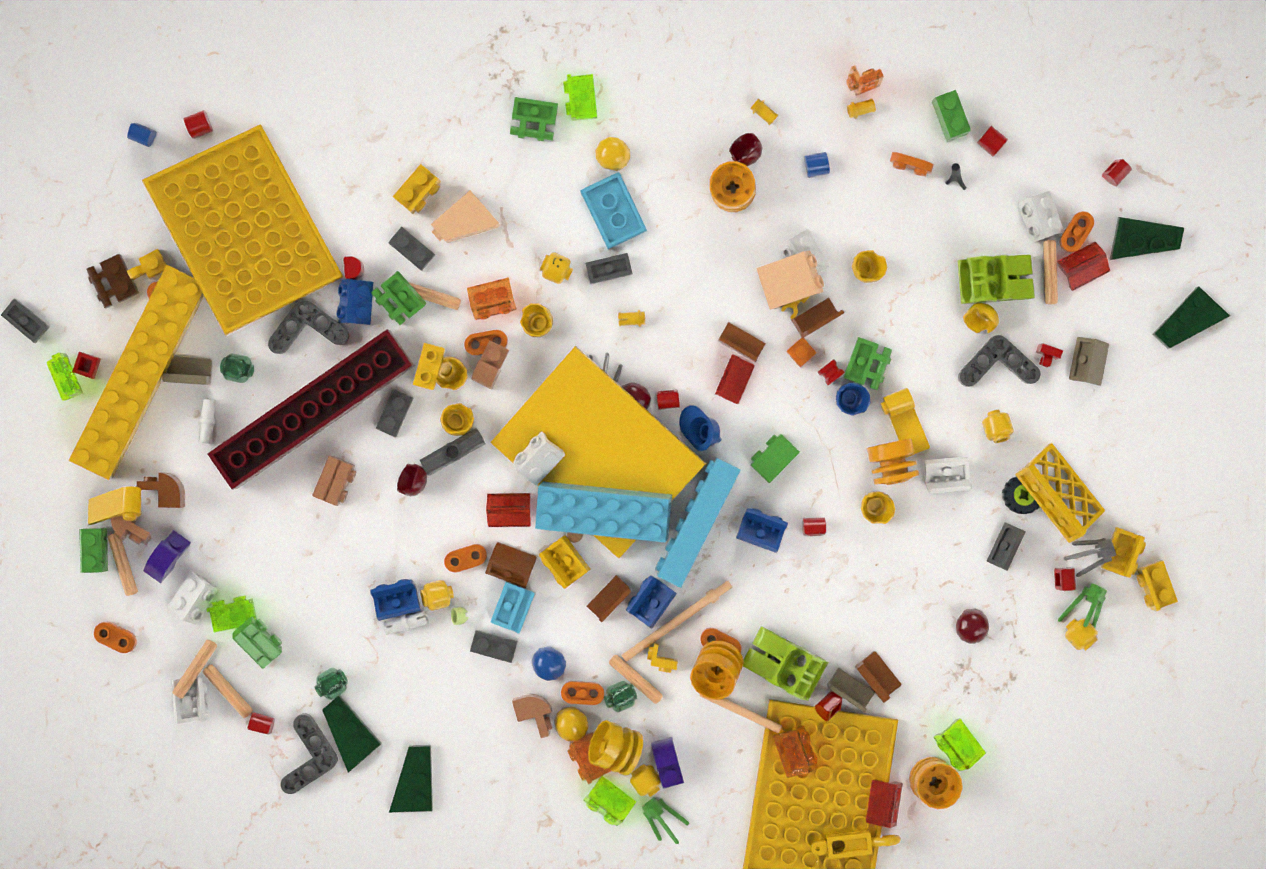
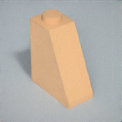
[431,190,500,243]

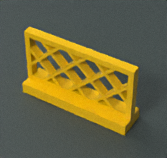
[1015,442,1105,543]

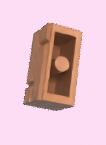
[312,456,357,506]

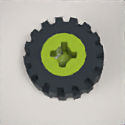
[1002,477,1039,514]

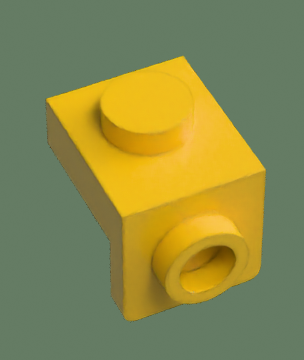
[647,642,678,673]

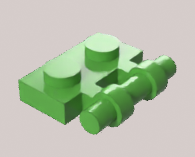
[510,97,558,142]
[371,271,427,325]
[843,337,892,391]

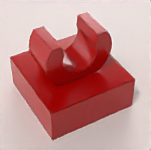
[1036,343,1064,367]

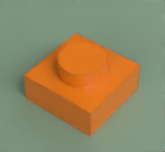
[786,337,817,367]

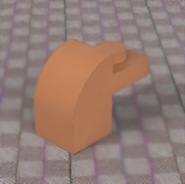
[471,340,510,390]
[111,510,151,545]
[512,694,553,738]

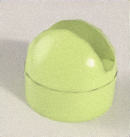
[451,607,469,625]

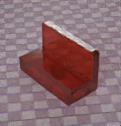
[1057,241,1110,291]
[714,354,755,404]
[486,493,531,527]
[866,779,903,828]

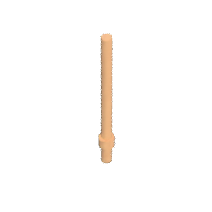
[622,580,733,662]

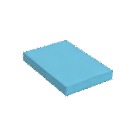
[580,172,647,250]

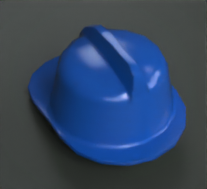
[679,405,722,451]

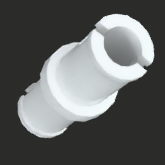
[198,399,216,444]
[383,610,429,635]

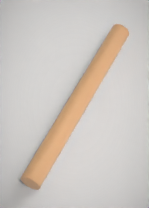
[700,695,782,733]

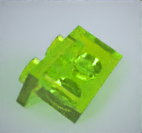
[563,74,598,121]
[46,352,83,401]
[206,595,257,633]
[933,718,986,771]
[583,775,636,826]

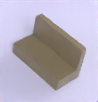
[1069,337,1109,386]
[163,357,212,385]
[827,667,875,713]

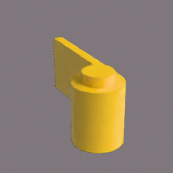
[880,388,931,458]
[88,486,141,525]

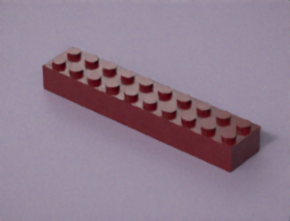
[207,329,415,490]

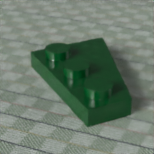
[1110,217,1184,260]
[1152,286,1230,349]
[322,694,382,773]
[389,745,433,813]

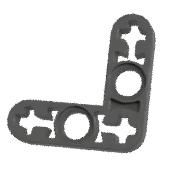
[268,300,350,354]
[958,335,1041,387]
[281,713,338,794]

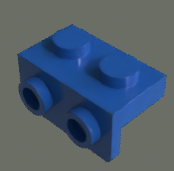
[336,279,374,325]
[736,508,788,553]
[626,575,677,629]
[370,579,421,621]

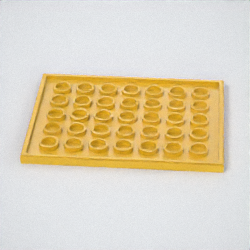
[142,124,343,336]
[490,346,706,559]
[743,699,899,869]

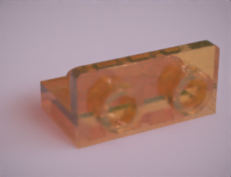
[846,65,884,96]
[467,277,517,320]
[773,725,817,778]
[567,731,611,785]

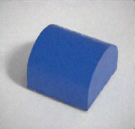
[127,123,157,147]
[804,152,830,178]

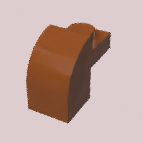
[137,472,185,508]

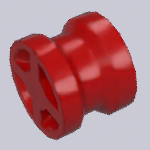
[817,359,845,385]

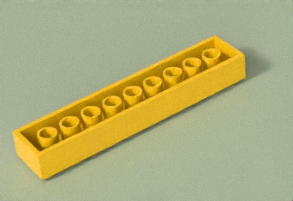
[68,265,204,480]

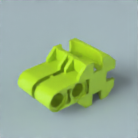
[957,255,1035,304]
[743,626,829,701]

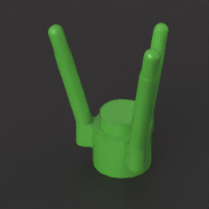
[1058,583,1107,628]
[641,797,689,845]

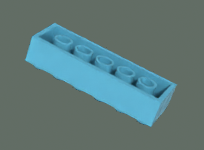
[655,458,741,588]
[535,481,672,543]

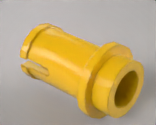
[750,98,778,125]
[847,98,876,119]
[618,310,645,327]

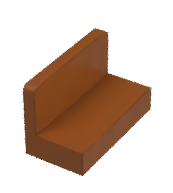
[791,298,845,339]
[718,322,766,363]
[485,542,537,588]
[586,574,632,623]
[855,651,901,703]

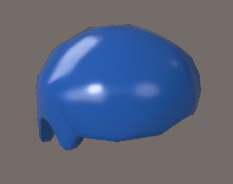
[836,382,871,416]
[531,646,566,681]

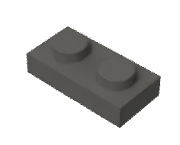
[388,226,435,271]
[585,253,633,284]
[1,298,50,343]
[376,389,414,437]
[987,522,1026,571]
[470,630,518,663]

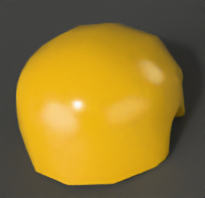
[595,137,630,171]
[851,250,888,283]
[520,303,553,337]
[963,303,999,333]
[436,356,468,390]
[440,403,474,436]
[860,491,896,524]
[554,706,589,741]

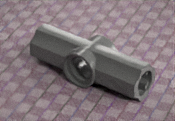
[420,428,486,476]

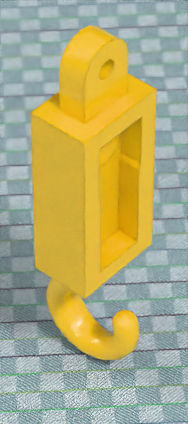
[811,830,901,859]

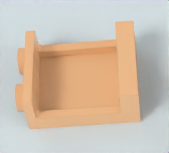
[756,251,824,310]

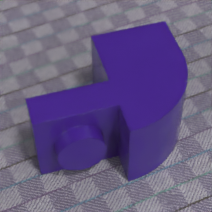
[143,530,191,584]
[651,737,684,789]

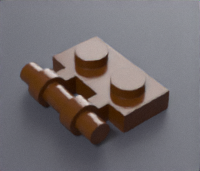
[86,254,139,309]

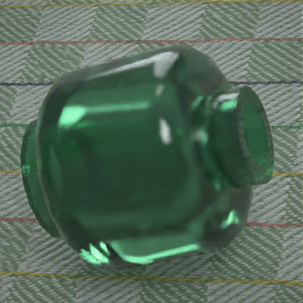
[220,353,254,383]
[314,667,349,700]
[604,681,638,713]

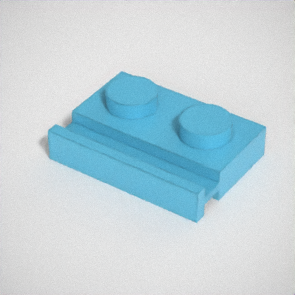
[490,581,535,634]

